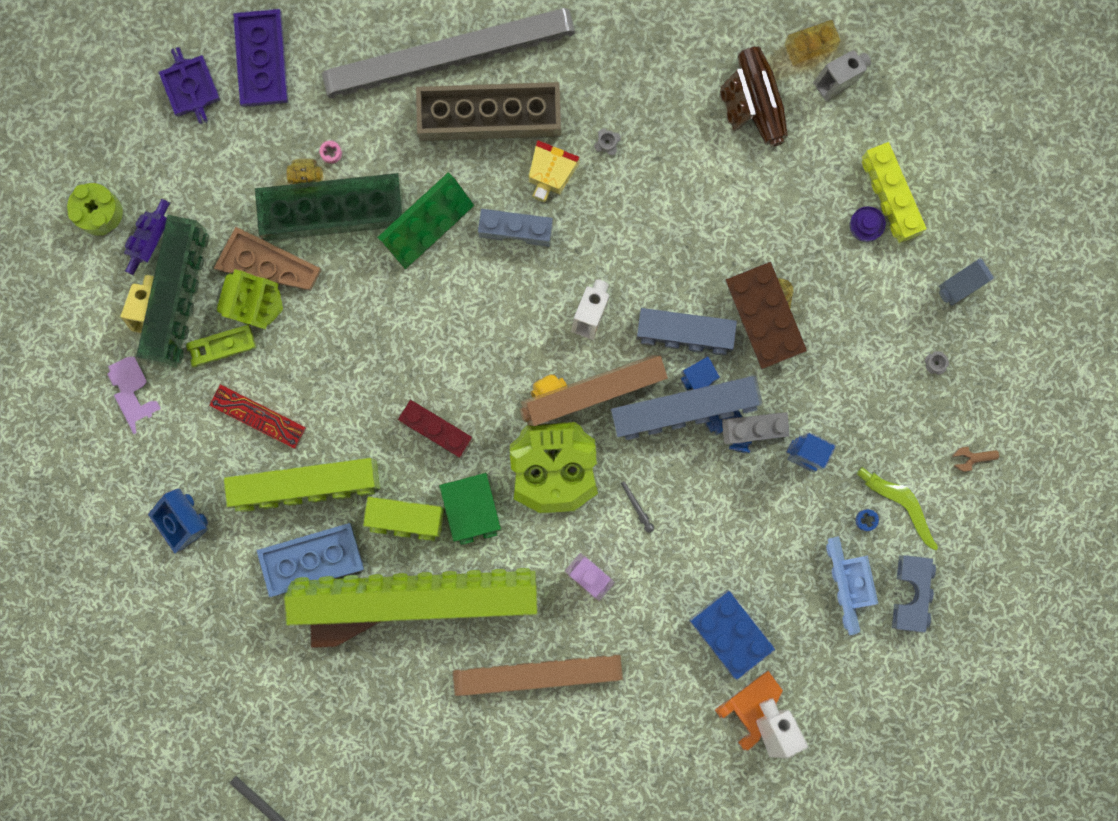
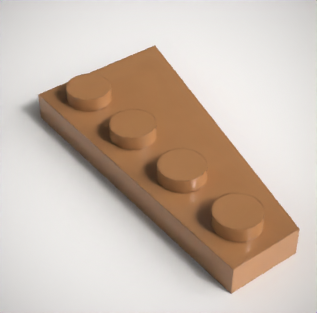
[213,227,322,291]

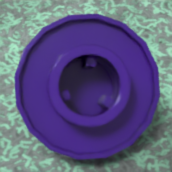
[849,206,886,242]

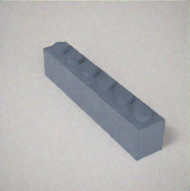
[611,375,763,440]

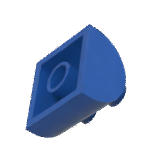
[148,488,208,554]

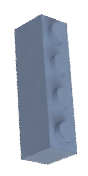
[636,308,737,355]

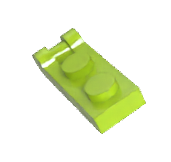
[185,325,257,368]

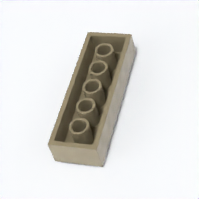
[416,82,561,141]

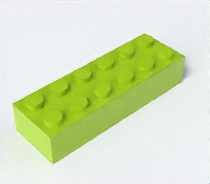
[224,458,380,513]

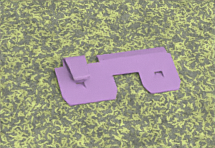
[107,357,161,434]

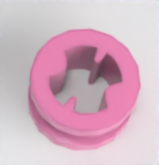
[319,141,342,164]

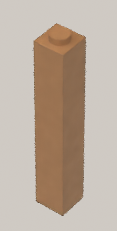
[520,355,668,426]

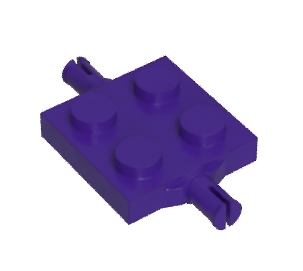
[158,47,221,124]
[124,199,171,276]

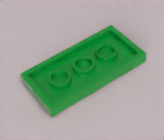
[377,172,475,270]

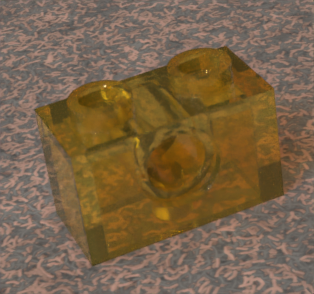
[784,20,841,65]

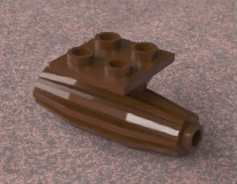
[720,46,788,147]

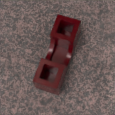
[398,399,474,460]

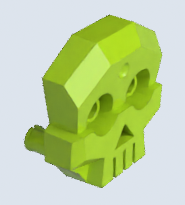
[510,422,598,513]

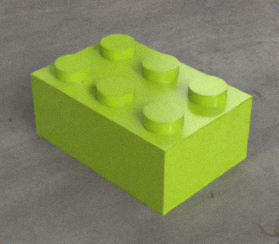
[363,497,445,541]

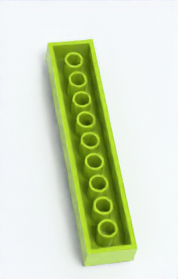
[284,568,537,625]

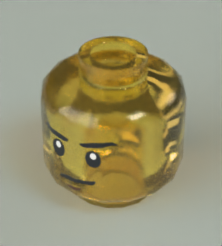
[287,158,323,190]

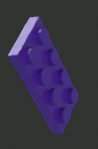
[233,9,289,107]

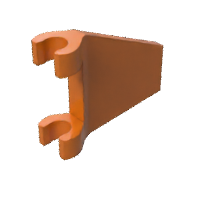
[715,671,783,751]

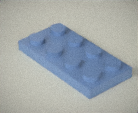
[257,523,365,597]

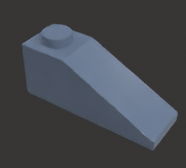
[939,258,994,306]

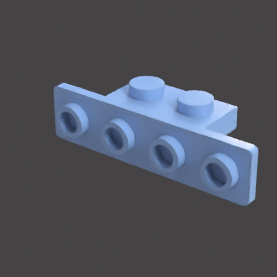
[826,536,879,635]

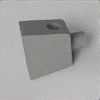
[813,50,871,101]

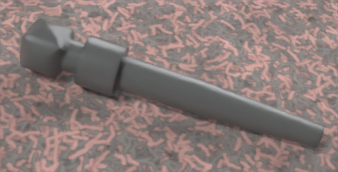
[621,481,655,533]

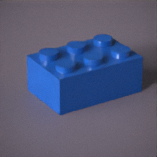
[689,590,776,680]

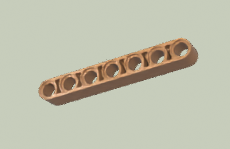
[453,654,623,696]

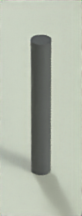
[230,776,286,821]

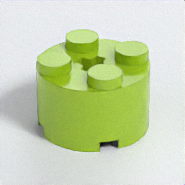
[67,183,123,236]

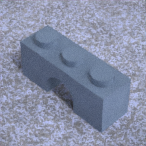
[478,209,553,247]
[892,555,936,633]

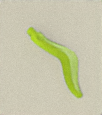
[856,467,938,550]

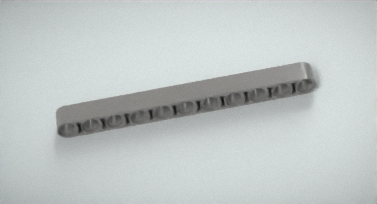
[322,8,576,98]

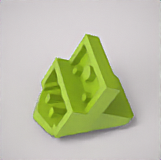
[217,269,283,329]

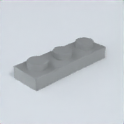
[722,412,789,444]

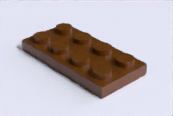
[725,261,807,370]

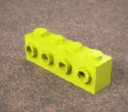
[862,142,927,243]

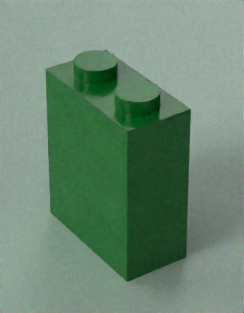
[439,473,502,545]

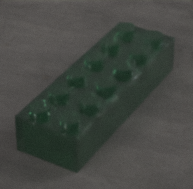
[255,173,404,241]
[136,215,209,368]

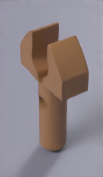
[952,447,999,472]

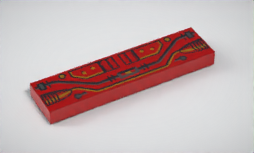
[209,384,306,449]

